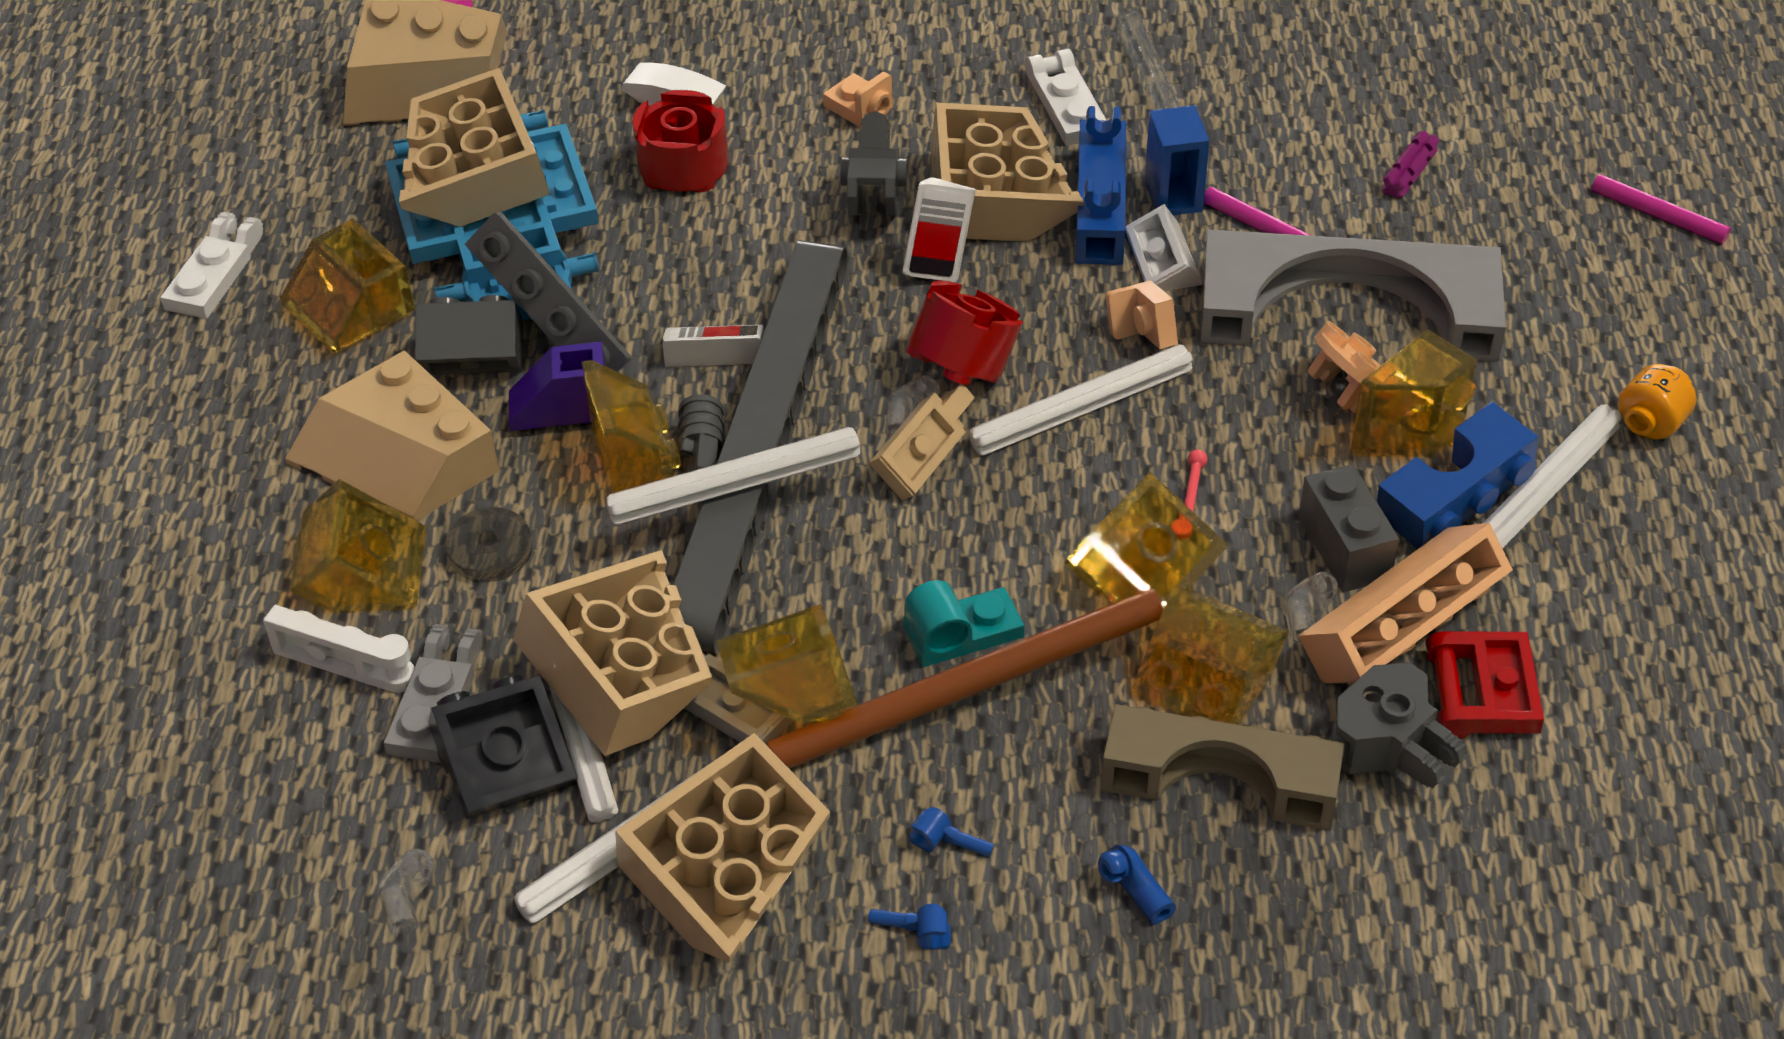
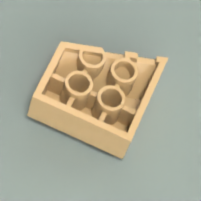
[930,102,1084,241]
[615,733,830,962]

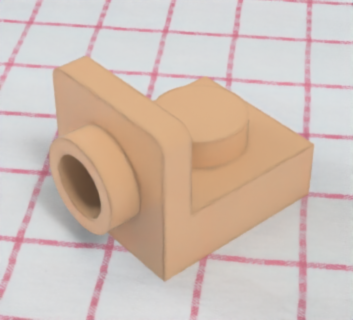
[823,71,893,128]
[1106,280,1178,349]

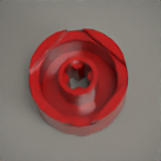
[633,90,729,193]
[905,281,1023,385]

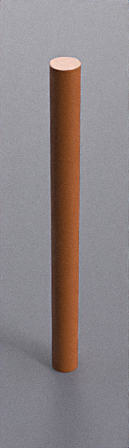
[766,588,1165,769]

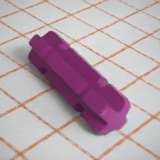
[1381,130,1439,199]

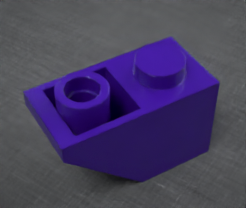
[509,342,611,431]

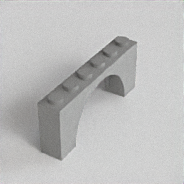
[1200,229,1506,361]

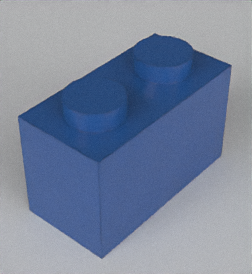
[1144,105,1209,215]

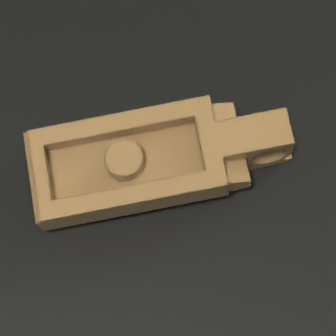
[869,384,975,501]

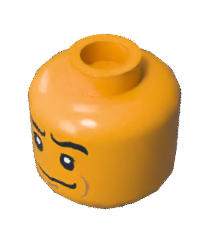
[1617,364,1697,440]

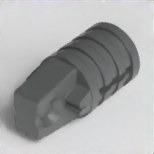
[677,394,724,473]

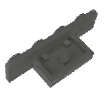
[465,212,631,382]

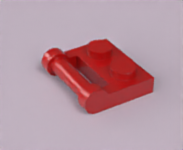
[1425,631,1544,738]

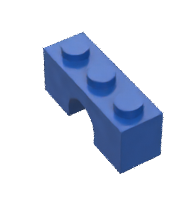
[1377,401,1539,549]

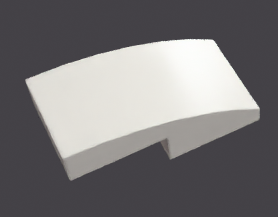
[621,63,726,106]

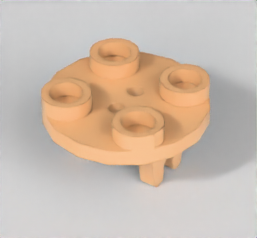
[1308,321,1406,414]

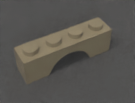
[1101,704,1344,831]

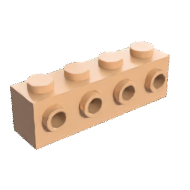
[1298,523,1513,687]

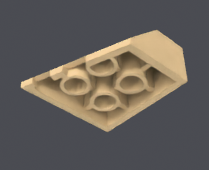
[343,0,507,126]
[399,68,550,227]
[285,350,499,522]
[513,550,712,756]

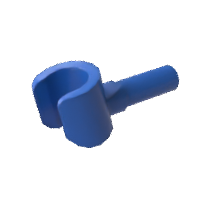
[909,807,994,858]
[868,903,951,949]

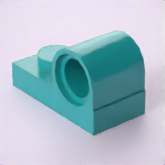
[903,580,1025,668]

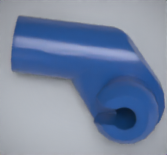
[1098,845,1176,925]

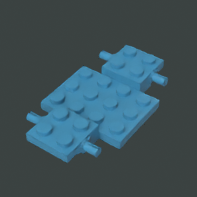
[385,109,599,321]

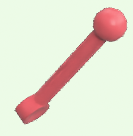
[1175,449,1208,536]

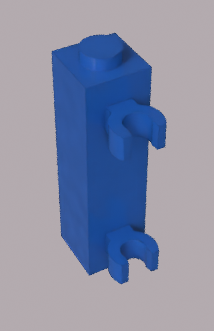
[1076,106,1126,265]

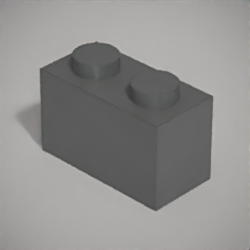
[415,295,522,375]
[1298,464,1399,593]

